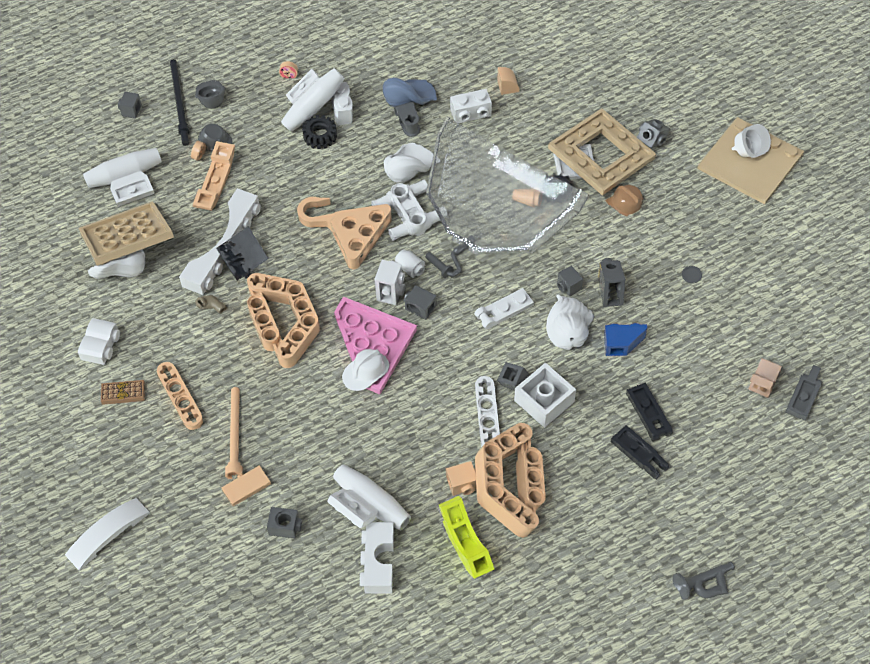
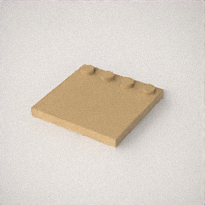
[697,117,804,204]
[79,201,174,266]

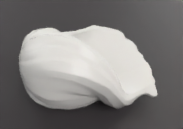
[384,143,438,183]
[88,249,145,279]
[546,294,594,350]

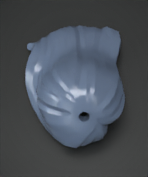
[383,77,437,107]

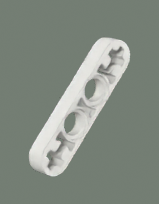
[475,376,500,447]

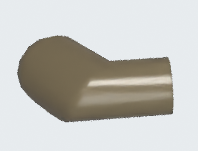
[195,295,227,314]

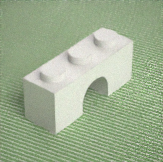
[360,522,394,594]

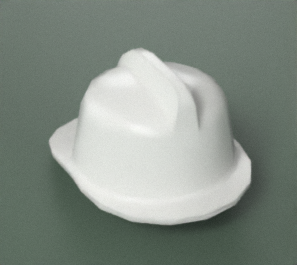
[732,124,771,158]
[342,349,389,391]

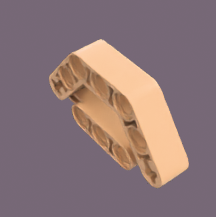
[247,273,320,368]
[475,423,545,538]

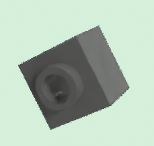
[118,92,142,119]
[557,265,583,297]
[497,362,529,391]

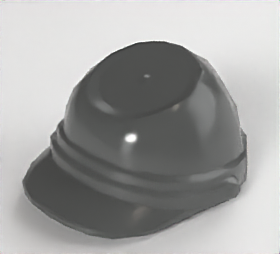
[195,80,226,109]
[198,123,233,151]

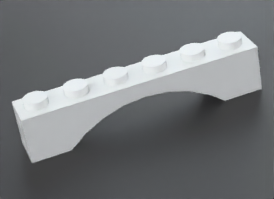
[179,188,261,295]

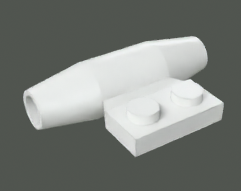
[281,68,345,132]
[83,148,162,207]
[327,464,411,531]

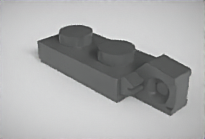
[785,365,822,421]

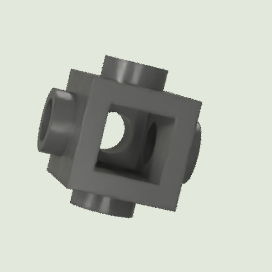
[637,119,671,148]

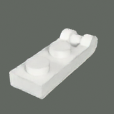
[474,288,534,330]

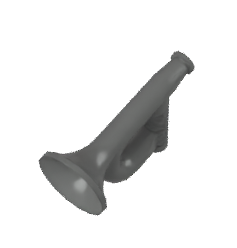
[672,561,735,600]

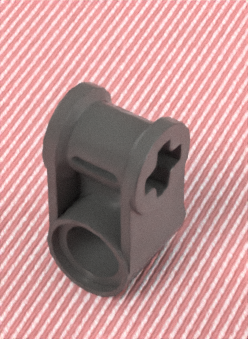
[394,101,420,137]

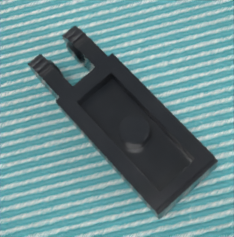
[610,425,669,480]

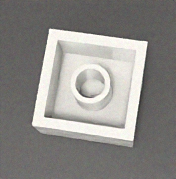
[514,363,576,428]

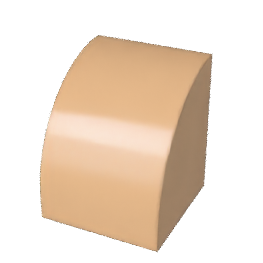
[497,67,519,95]

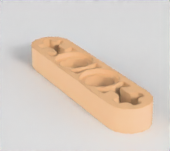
[157,362,203,430]

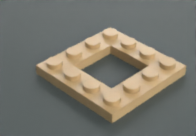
[548,108,656,196]

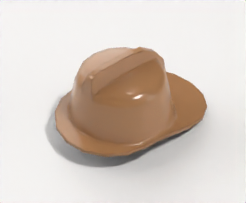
[605,185,643,216]

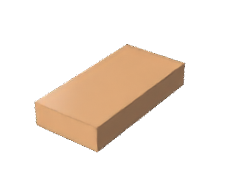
[221,465,271,506]

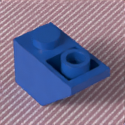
[604,323,647,356]

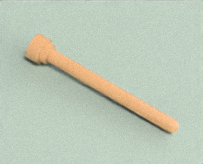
[225,387,243,479]

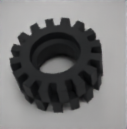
[302,115,337,149]

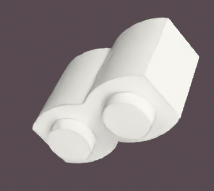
[331,82,353,125]
[78,318,120,365]

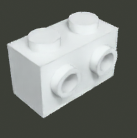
[450,89,492,124]
[375,260,406,305]

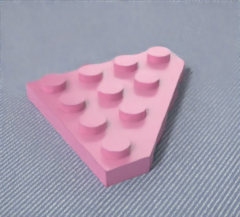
[334,297,417,394]

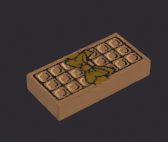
[101,380,145,405]

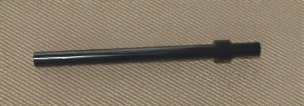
[170,59,190,146]

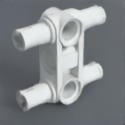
[371,180,446,241]

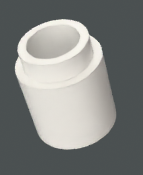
[395,249,425,278]

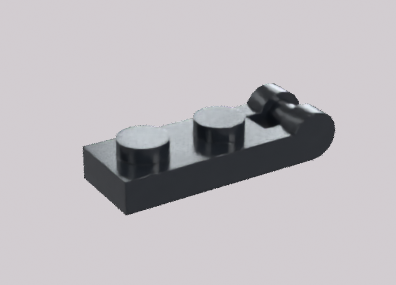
[626,382,673,442]

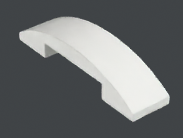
[65,498,150,570]

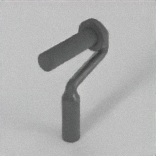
[425,237,475,278]

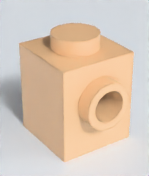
[446,461,477,496]

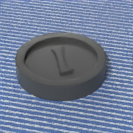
[682,266,702,283]

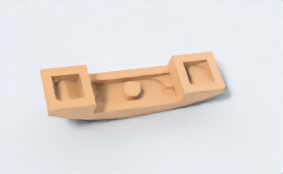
[193,141,235,211]

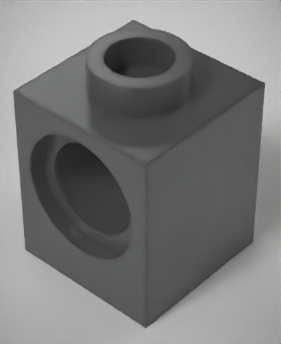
[404,285,437,320]
[267,507,302,539]

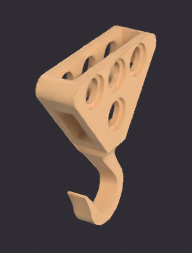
[297,197,392,270]

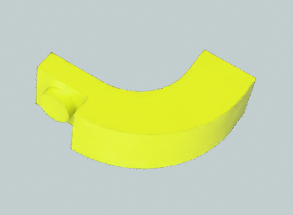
[439,496,494,579]

